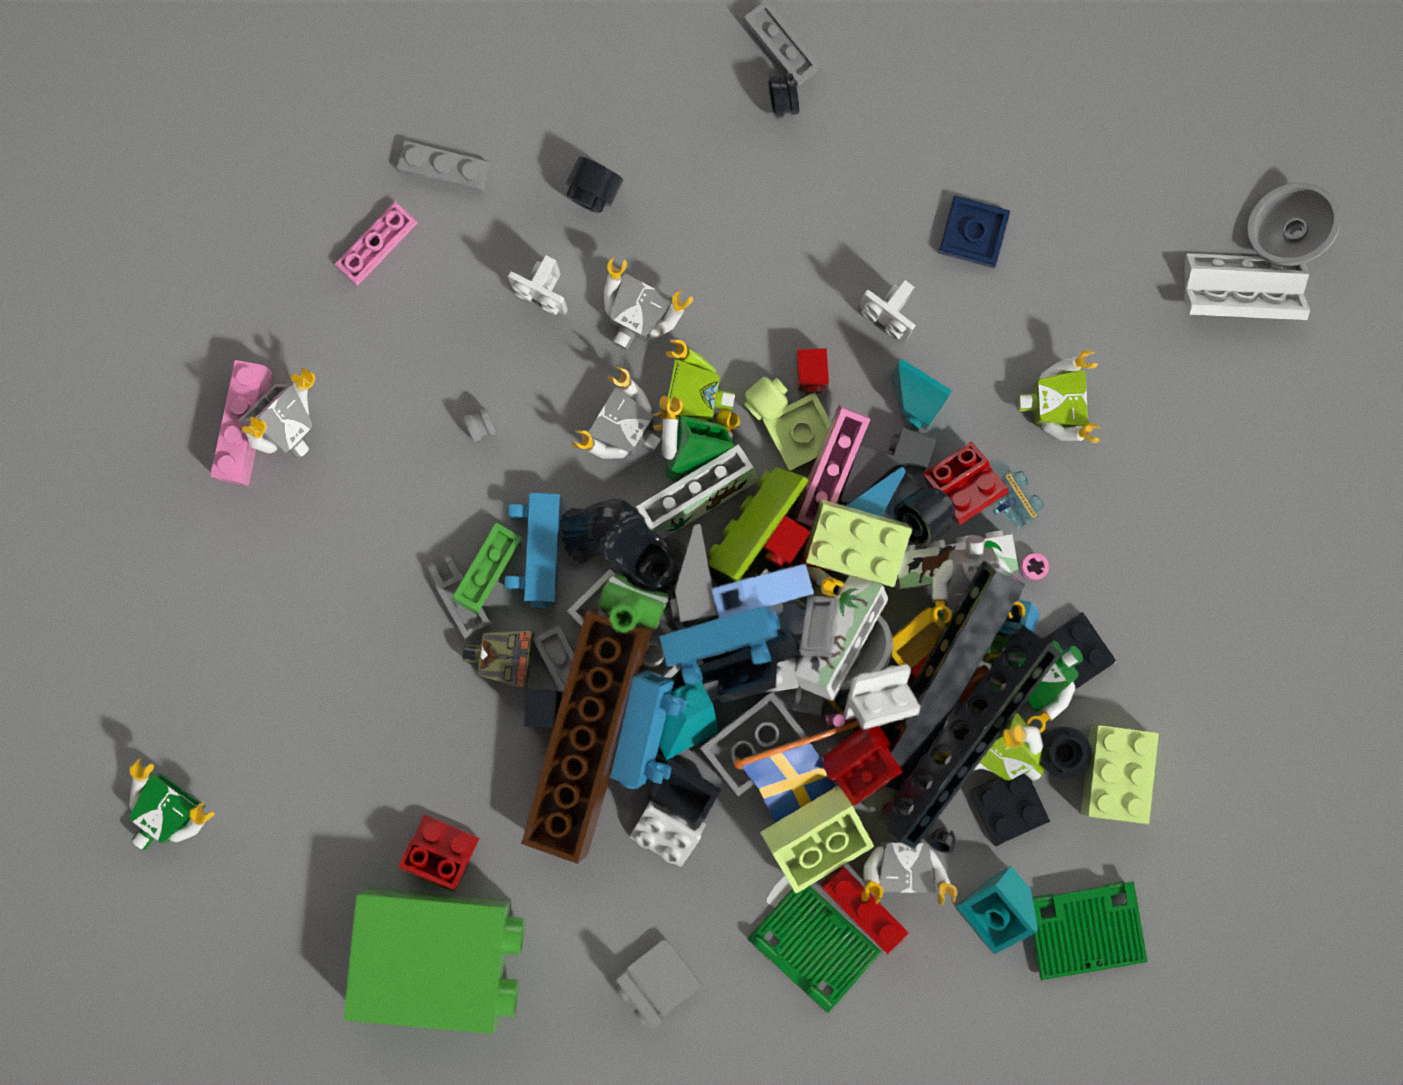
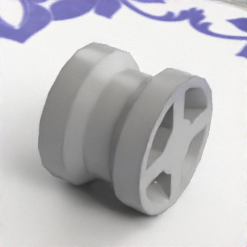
[463,407,497,443]

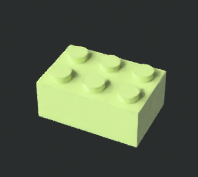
[803,499,912,587]
[1081,725,1159,824]
[760,786,874,893]

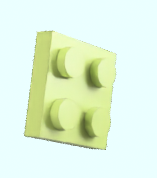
[762,392,831,472]

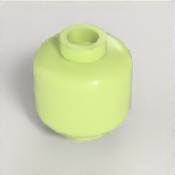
[744,376,788,421]

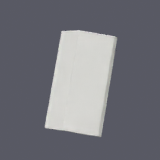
[1184,253,1310,320]

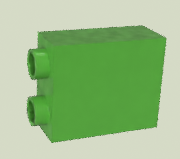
[343,888,525,1034]

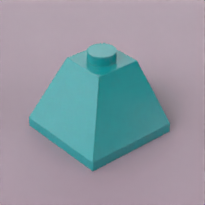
[892,358,952,430]
[659,681,719,760]
[956,866,1038,954]

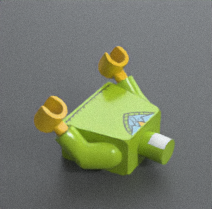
[653,340,735,431]

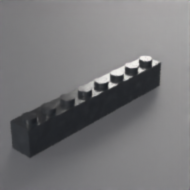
[884,560,1026,790]

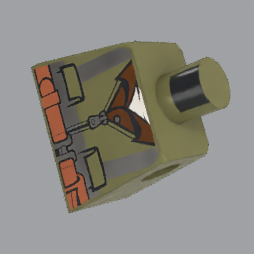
[463,631,534,688]

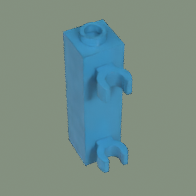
[504,493,562,608]
[659,606,780,684]
[610,670,688,789]

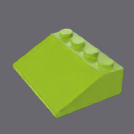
[706,467,809,583]

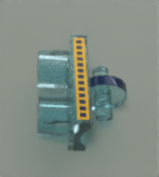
[992,471,1044,528]

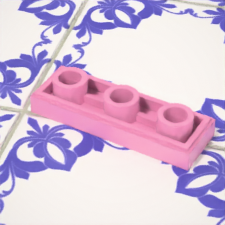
[334,202,418,286]

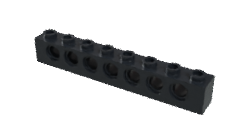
[876,625,1062,849]

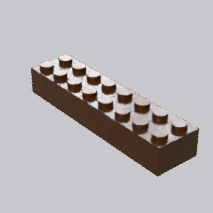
[521,608,653,864]

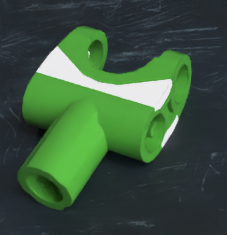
[598,574,668,632]

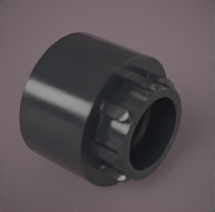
[566,156,624,214]
[894,487,955,547]
[1039,726,1091,779]

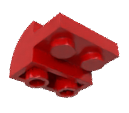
[923,441,1009,525]
[823,725,903,806]
[398,815,479,892]

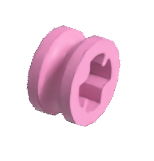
[1020,553,1049,581]

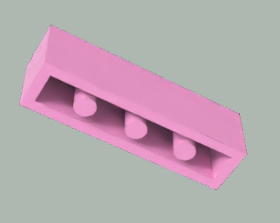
[210,360,273,486]
[794,404,870,526]

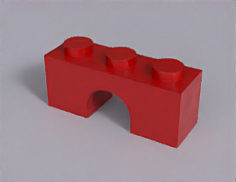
[761,515,810,570]
[820,866,909,955]

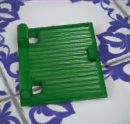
[1032,881,1148,981]
[747,886,882,1013]

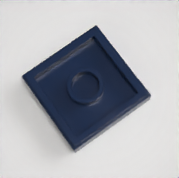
[938,195,1011,268]

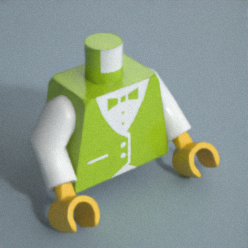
[1017,350,1102,443]
[975,714,1044,781]

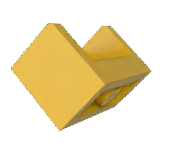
[891,606,946,669]

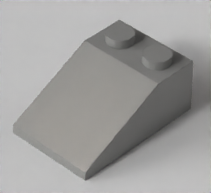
[670,524,717,624]

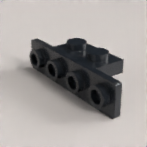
[697,634,802,703]

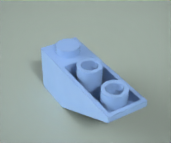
[712,564,814,618]

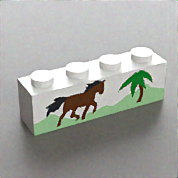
[636,444,759,539]
[896,530,1019,591]
[794,575,888,701]

